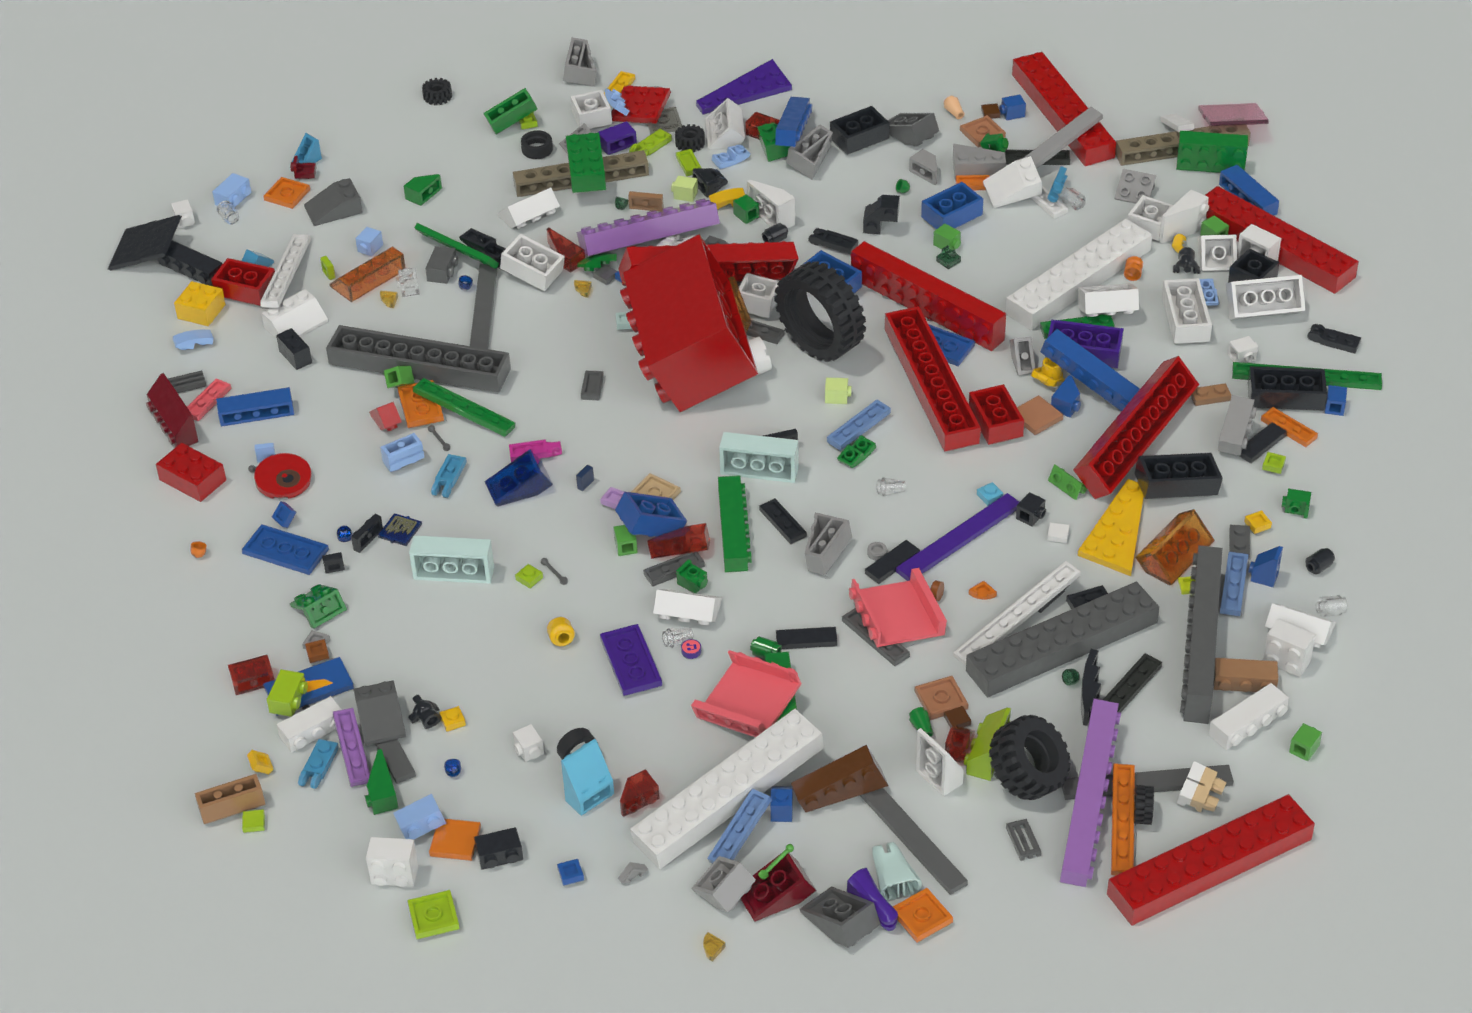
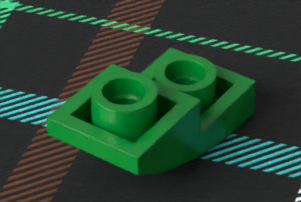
[577,253,617,271]
[837,435,876,468]

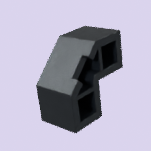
[863,195,900,234]

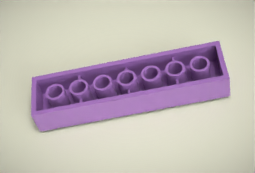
[576,199,720,256]

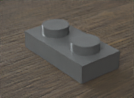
[1229,524,1250,559]

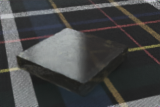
[647,107,682,135]

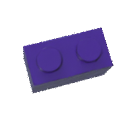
[598,121,637,155]

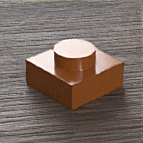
[305,639,329,663]

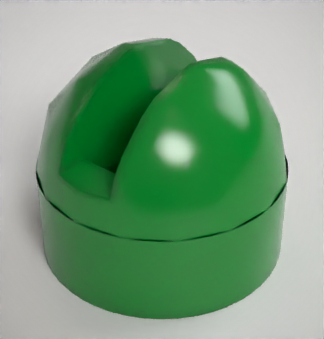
[896,179,910,193]

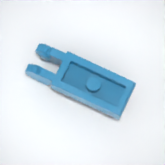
[1047,166,1067,203]
[431,454,467,498]
[298,739,339,789]

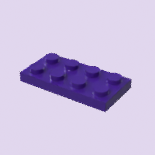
[600,624,662,696]

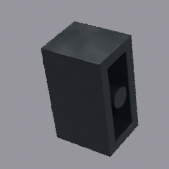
[276,328,312,370]
[474,827,523,870]

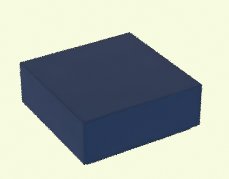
[576,465,594,491]

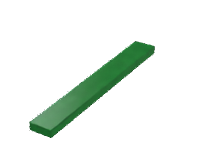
[1232,362,1382,390]

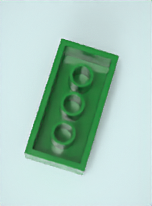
[1176,131,1248,173]
[566,132,606,193]

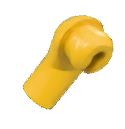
[1172,234,1186,253]

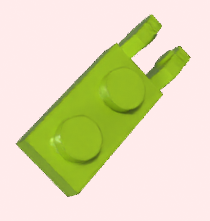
[629,129,672,156]

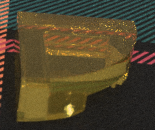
[574,280,592,297]
[380,291,398,308]
[703,932,726,962]

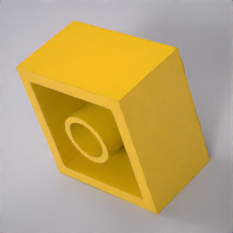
[174,281,226,327]

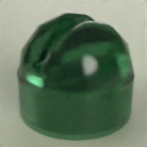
[615,196,629,210]
[1062,668,1080,685]

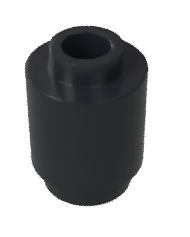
[762,223,788,242]
[1305,548,1335,574]

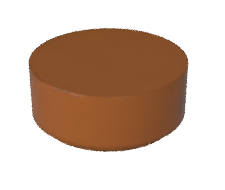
[930,580,944,601]

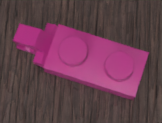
[509,439,562,463]

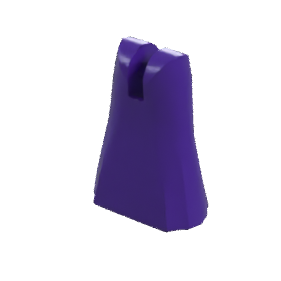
[847,867,898,931]

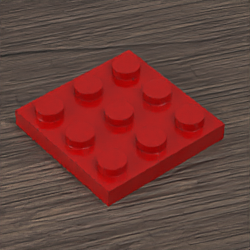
[611,85,671,124]

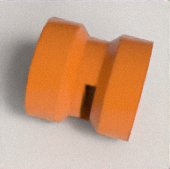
[1124,256,1143,281]

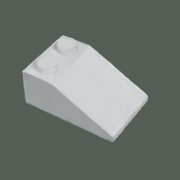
[983,156,1042,209]
[747,180,796,229]
[1159,190,1209,244]
[916,728,964,796]

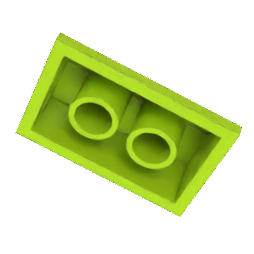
[964,707,1011,781]

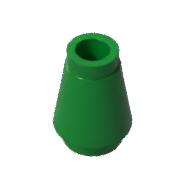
[909,707,934,737]

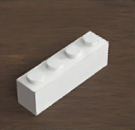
[1209,683,1289,750]

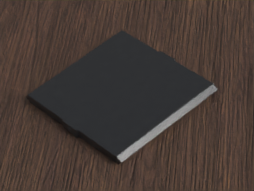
[108,215,182,271]

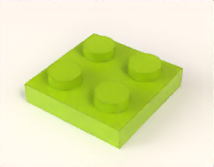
[407,890,460,940]

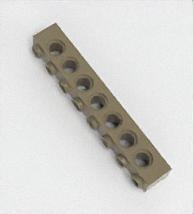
[1115,121,1251,166]
[513,150,649,197]

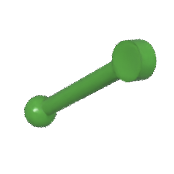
[759,844,794,879]

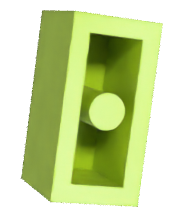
[267,669,308,717]

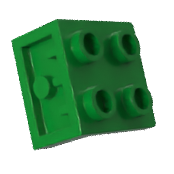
[290,584,347,628]

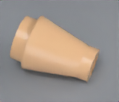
[944,96,965,119]

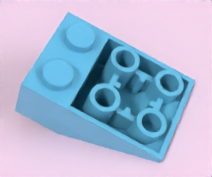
[561,739,614,816]

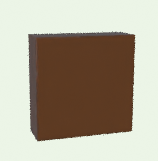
[981,103,1000,119]
[944,706,971,731]

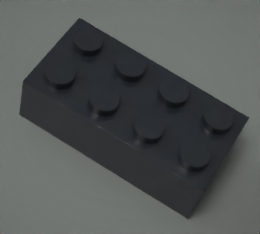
[1247,366,1327,410]
[1134,452,1223,499]

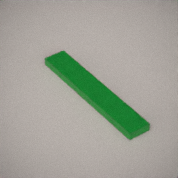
[414,223,499,269]
[413,378,516,437]

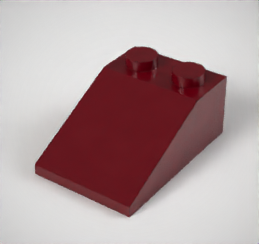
[740,853,817,921]

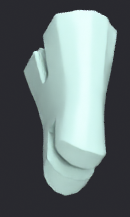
[872,842,922,901]

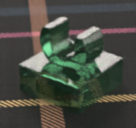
[936,245,961,269]

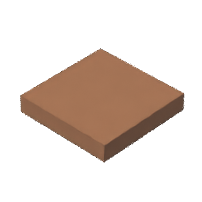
[960,115,1006,147]
[1017,395,1063,435]
[914,676,969,720]

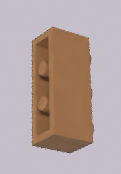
[1213,658,1278,692]
[194,774,266,824]

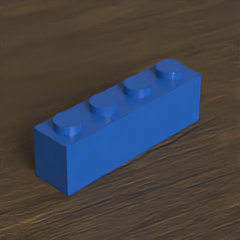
[1219,165,1279,216]
[216,387,294,427]

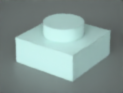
[616,312,632,330]

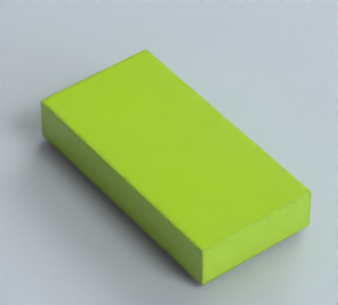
[675,149,701,176]

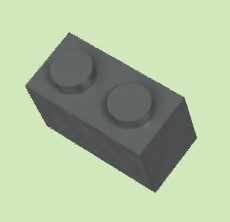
[425,246,458,284]

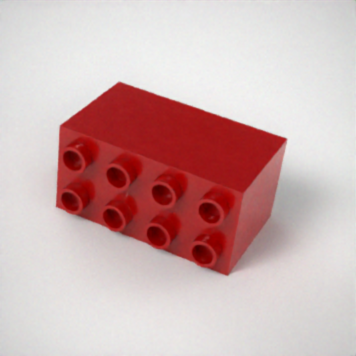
[620,234,758,412]

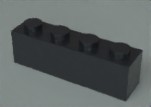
[158,240,223,286]

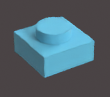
[977,482,1004,506]

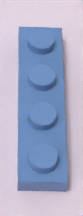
[827,400,891,451]
[1220,552,1248,616]
[707,788,772,864]

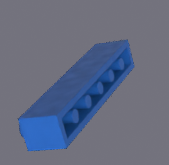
[775,96,812,147]
[1040,329,1140,411]

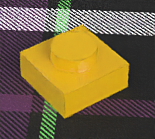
[1244,510,1272,534]
[439,706,466,732]
[247,750,273,775]

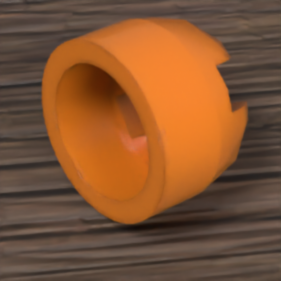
[190,541,207,558]

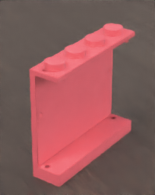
[849,568,947,647]
[691,650,802,737]

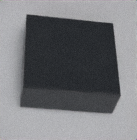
[322,552,345,574]

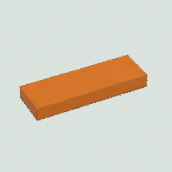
[1261,407,1318,447]

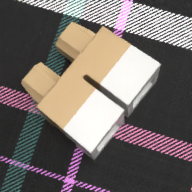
[1177,761,1227,813]

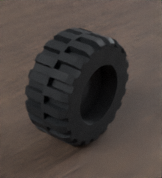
[989,715,1071,800]

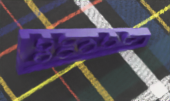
[696,59,792,115]

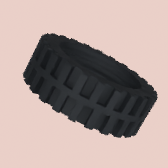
[774,261,866,362]

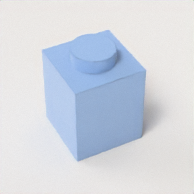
[355,227,383,256]

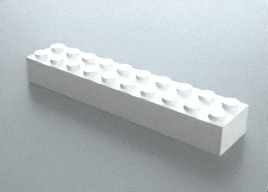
[1006,219,1152,331]
[630,709,824,869]

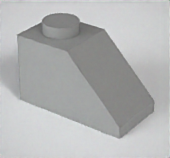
[909,149,937,185]
[1009,337,1035,375]

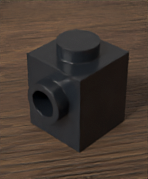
[1016,492,1046,526]

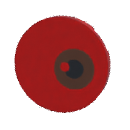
[254,453,311,499]

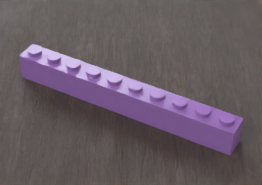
[1060,699,1121,887]

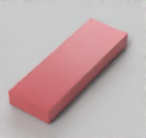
[187,378,232,421]

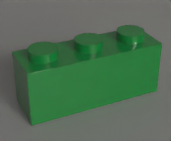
[483,88,538,135]

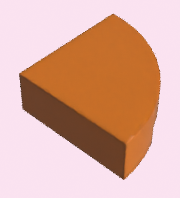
[969,581,997,600]

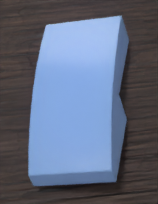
[605,88,630,116]
[712,145,750,169]
[1199,279,1219,306]
[173,329,214,350]

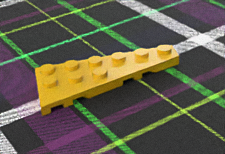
[1078,479,1144,576]

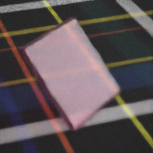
[1198,103,1269,126]

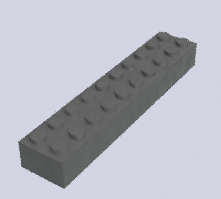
[326,325,511,393]
[1180,545,1223,724]
[966,581,1160,698]

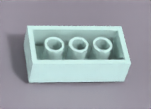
[719,432,799,483]
[409,536,494,584]

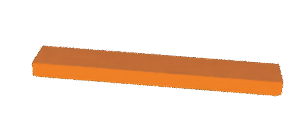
[1111,763,1135,875]

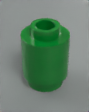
[750,636,782,659]

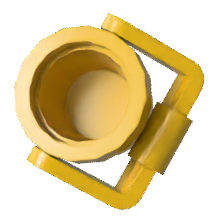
[1031,357,1065,387]

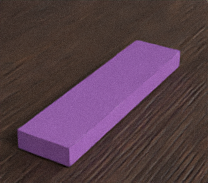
[333,708,370,787]

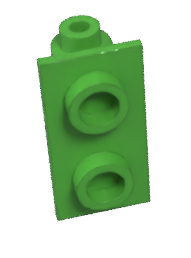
[1048,464,1087,500]

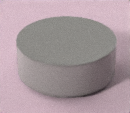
[867,542,887,561]

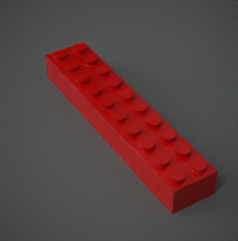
[1012,52,1116,166]
[1205,186,1359,294]
[618,241,799,286]
[851,241,1006,351]
[884,306,981,452]
[1073,356,1200,499]
[1107,794,1315,926]

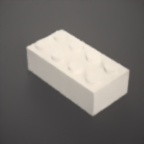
[1226,275,1305,319]
[1162,278,1212,344]

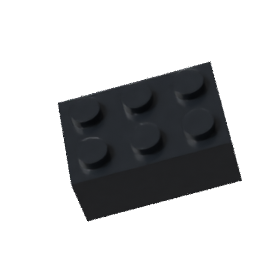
[830,106,890,155]

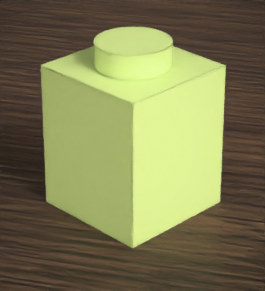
[671,176,698,202]
[825,377,852,404]

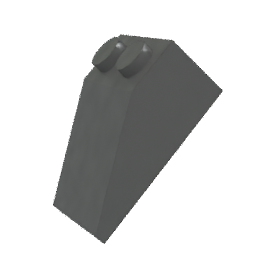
[888,113,939,146]
[304,178,362,226]
[353,680,406,746]
[800,886,881,948]

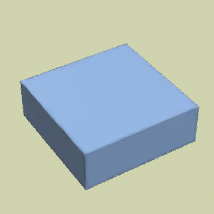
[255,443,276,463]

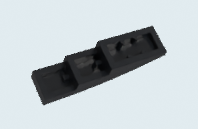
[459,228,512,275]
[1081,648,1101,726]

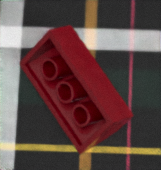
[146,373,199,447]

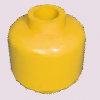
[547,617,575,647]

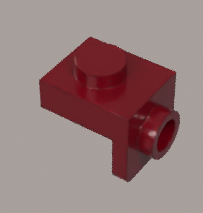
[290,156,317,179]

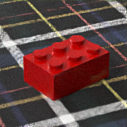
[211,258,275,306]
[969,384,1024,445]
[156,442,226,502]

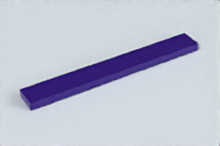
[896,493,1019,581]

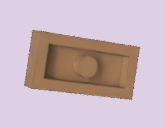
[628,191,664,212]
[1191,383,1232,406]

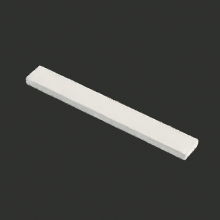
[260,234,311,308]
[953,561,1081,666]

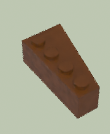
[791,745,889,812]

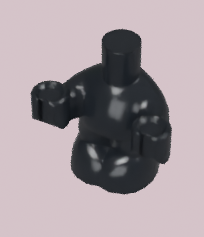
[1173,247,1200,274]
[408,695,441,729]

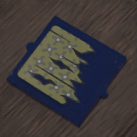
[378,513,422,546]

